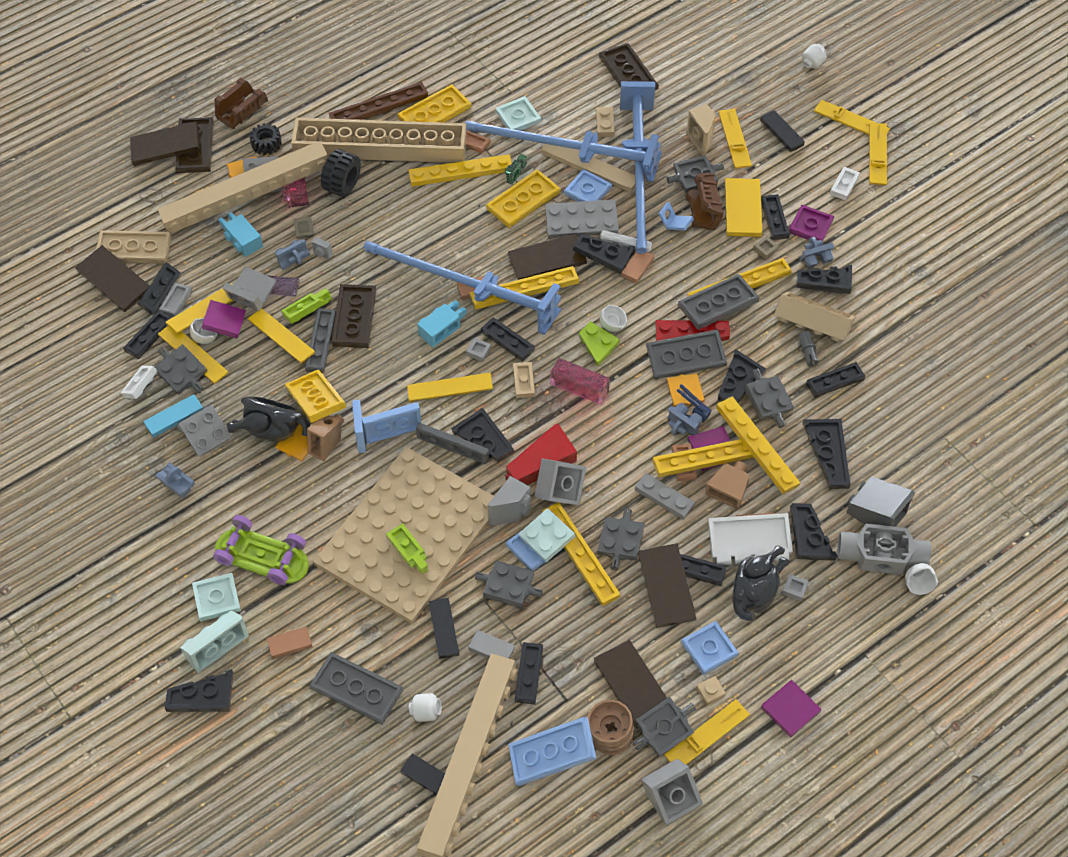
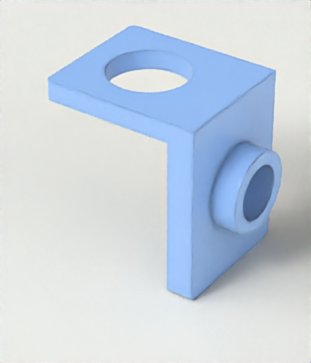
[659,202,694,230]

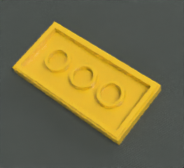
[397,84,472,123]
[486,169,561,228]
[725,178,762,237]
[285,370,346,423]

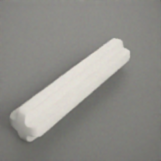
[600,231,652,252]

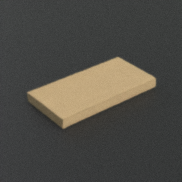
[96,230,172,264]

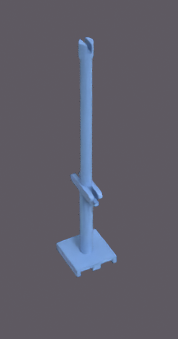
[620,81,655,254]
[465,121,662,182]
[364,241,561,335]

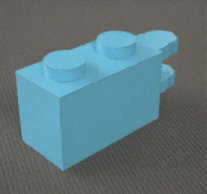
[218,212,263,257]
[417,301,467,347]

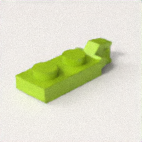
[281,288,332,324]
[386,523,429,575]

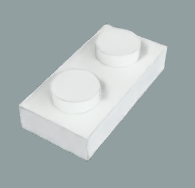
[830,167,860,201]
[121,365,157,399]

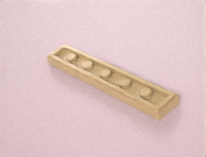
[541,144,635,193]

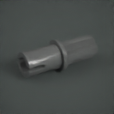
[799,331,819,367]

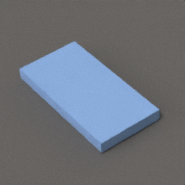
[508,717,596,786]

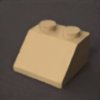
[686,104,716,156]

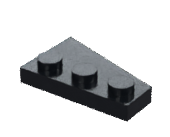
[573,234,635,274]
[796,265,852,294]
[718,349,766,403]
[451,408,515,462]
[790,503,838,561]
[165,669,234,712]

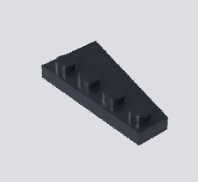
[802,419,851,489]

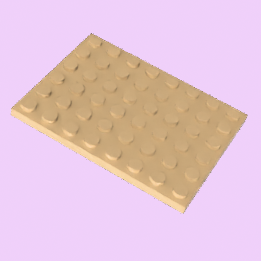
[313,447,494,624]

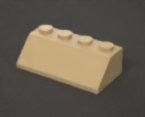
[774,291,856,342]

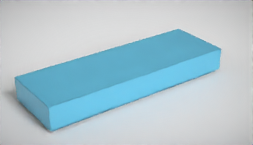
[143,394,203,438]

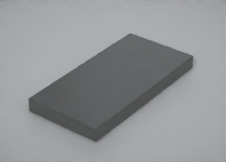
[678,274,760,330]
[646,330,727,379]
[309,652,403,725]

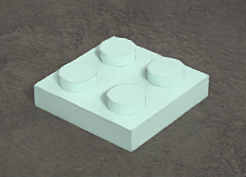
[496,96,541,131]
[519,508,575,562]
[192,573,241,622]

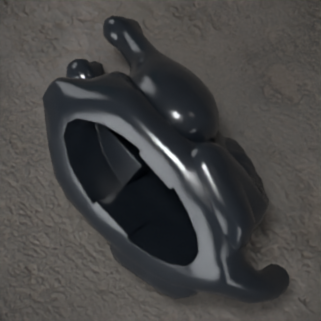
[226,396,310,442]
[732,545,789,621]

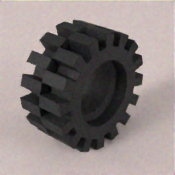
[249,123,282,155]

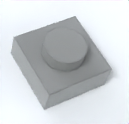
[312,237,333,259]
[466,338,491,362]
[782,574,809,602]

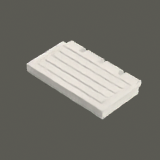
[708,513,793,565]

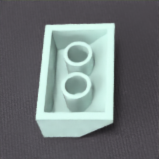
[180,610,249,673]

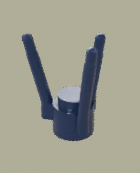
[677,384,712,423]

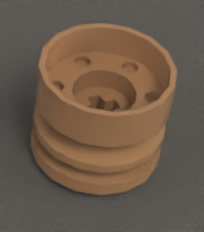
[588,699,634,755]

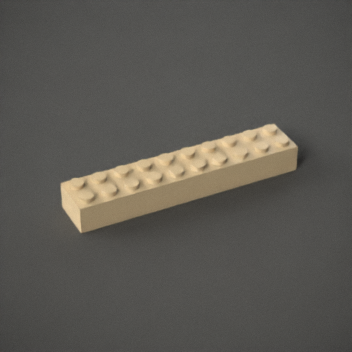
[291,118,467,163]

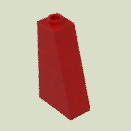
[505,423,577,485]

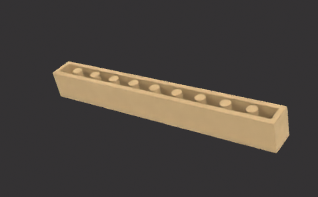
[158,141,328,234]
[417,653,518,857]

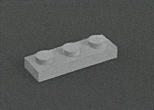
[634,473,695,520]

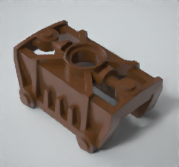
[214,78,268,129]
[685,173,724,230]

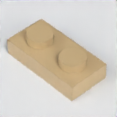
[596,107,615,137]
[513,362,535,398]

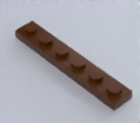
[329,82,428,120]

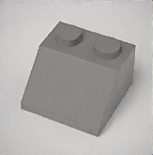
[534,458,586,505]
[488,476,531,526]
[641,759,703,825]

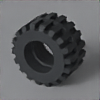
[321,149,361,197]

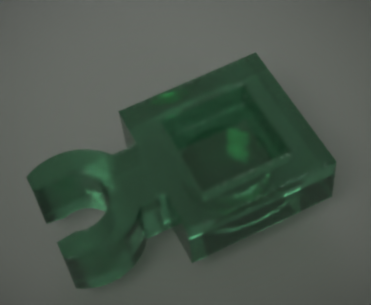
[505,154,527,185]

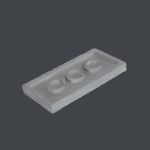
[545,199,619,238]

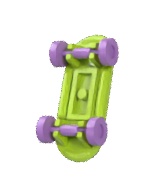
[213,515,309,585]

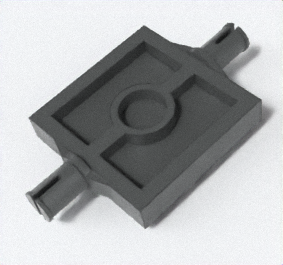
[667,155,724,193]
[155,344,207,395]
[744,368,794,428]
[597,508,645,571]
[475,560,543,608]
[633,697,696,757]

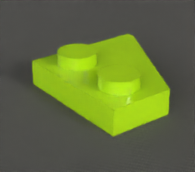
[579,321,620,366]

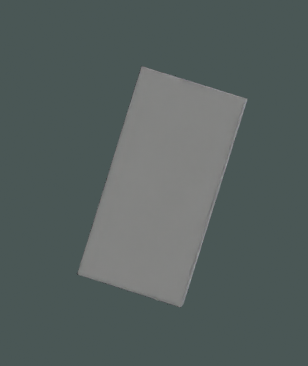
[159,282,192,317]
[468,630,515,659]

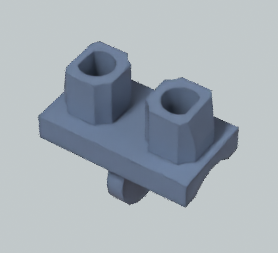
[799,237,834,268]
[275,239,310,270]
[668,403,702,435]
[155,462,195,498]

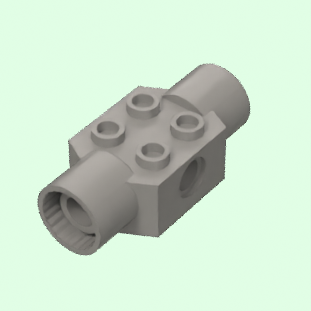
[837,524,931,575]

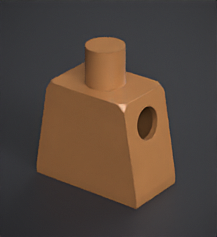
[307,414,344,461]
[705,461,750,510]

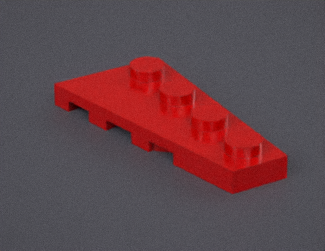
[655,320,730,341]

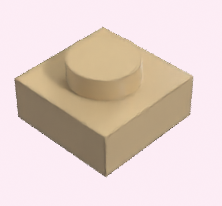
[696,676,726,705]

